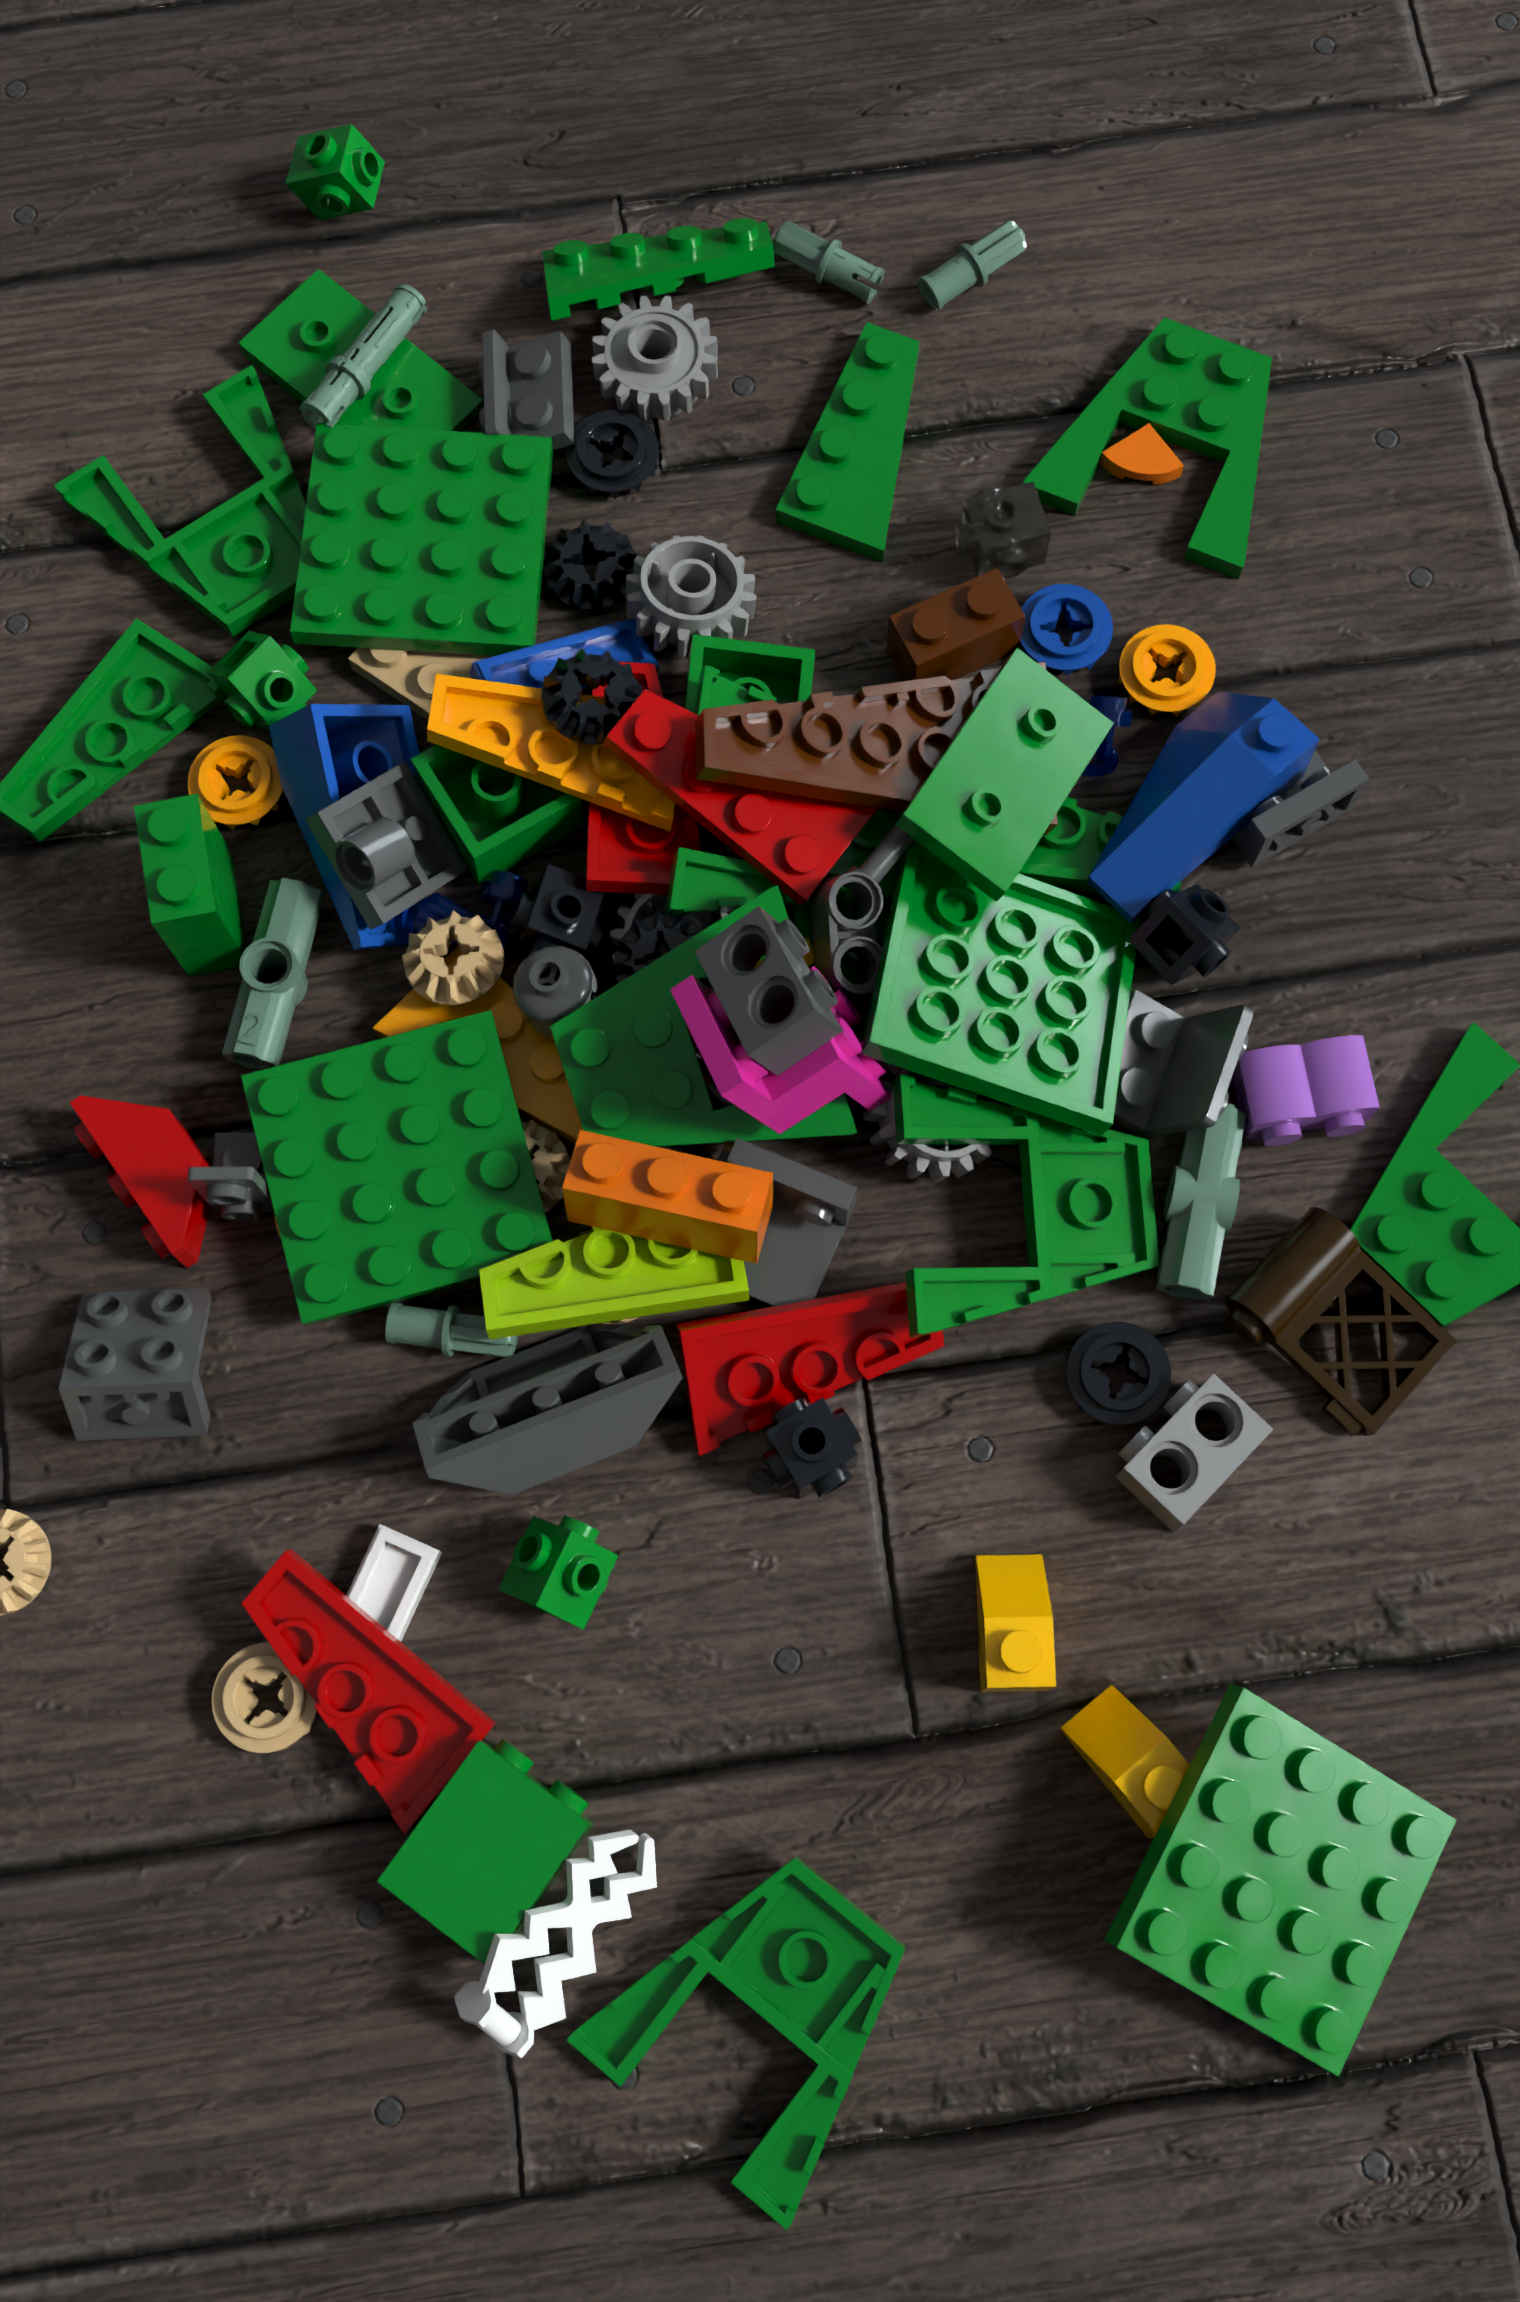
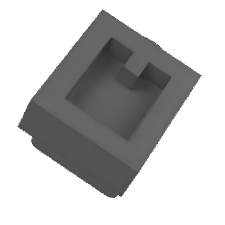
[187,1132,274,1221]

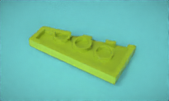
[479,1227,749,1340]

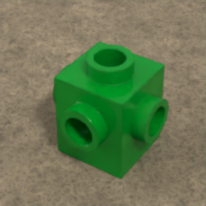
[285,124,385,220]
[207,631,318,731]
[498,1515,619,1630]

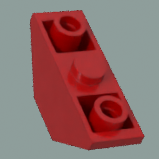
[70,1095,212,1268]

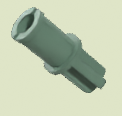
[918,220,1027,311]
[773,221,885,305]
[385,1303,518,1358]

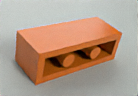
[562,1130,773,1264]

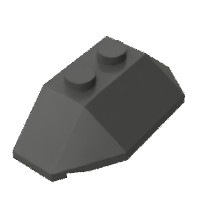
[412,1324,682,1495]

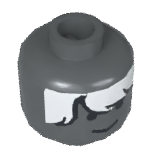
[513,946,603,1039]

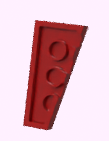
[602,689,878,905]
[241,1549,496,1835]

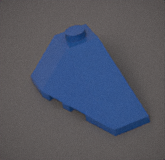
[1087,691,1320,923]
[269,704,419,950]

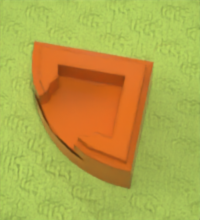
[1100,423,1184,485]

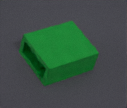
[134,793,247,977]
[377,1738,595,1965]

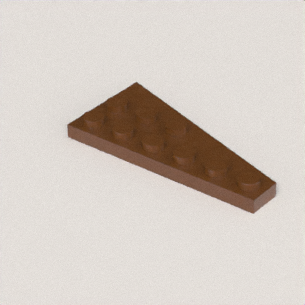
[695,662,1058,836]

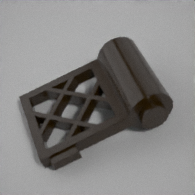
[1225,1207,1457,1436]

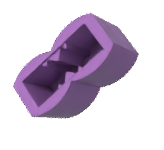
[1232,1035,1380,1146]

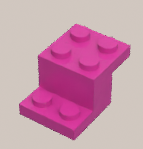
[670,966,891,1134]

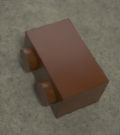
[886,568,1026,681]

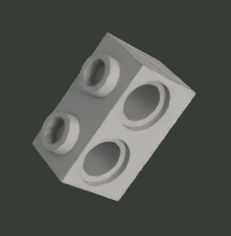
[1115,1373,1273,1532]

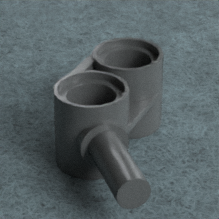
[809,825,915,996]

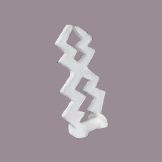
[454,1830,657,2059]

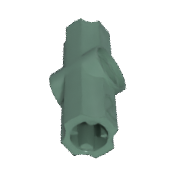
[222,877,325,1071]
[1155,1104,1246,1301]

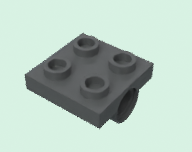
[305,761,468,930]

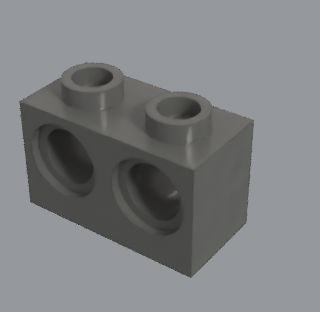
[694,906,843,1076]

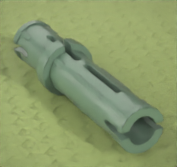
[299,284,428,429]

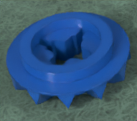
[1020,584,1113,677]

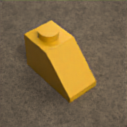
[975,1554,1056,1692]
[1059,1685,1190,1838]

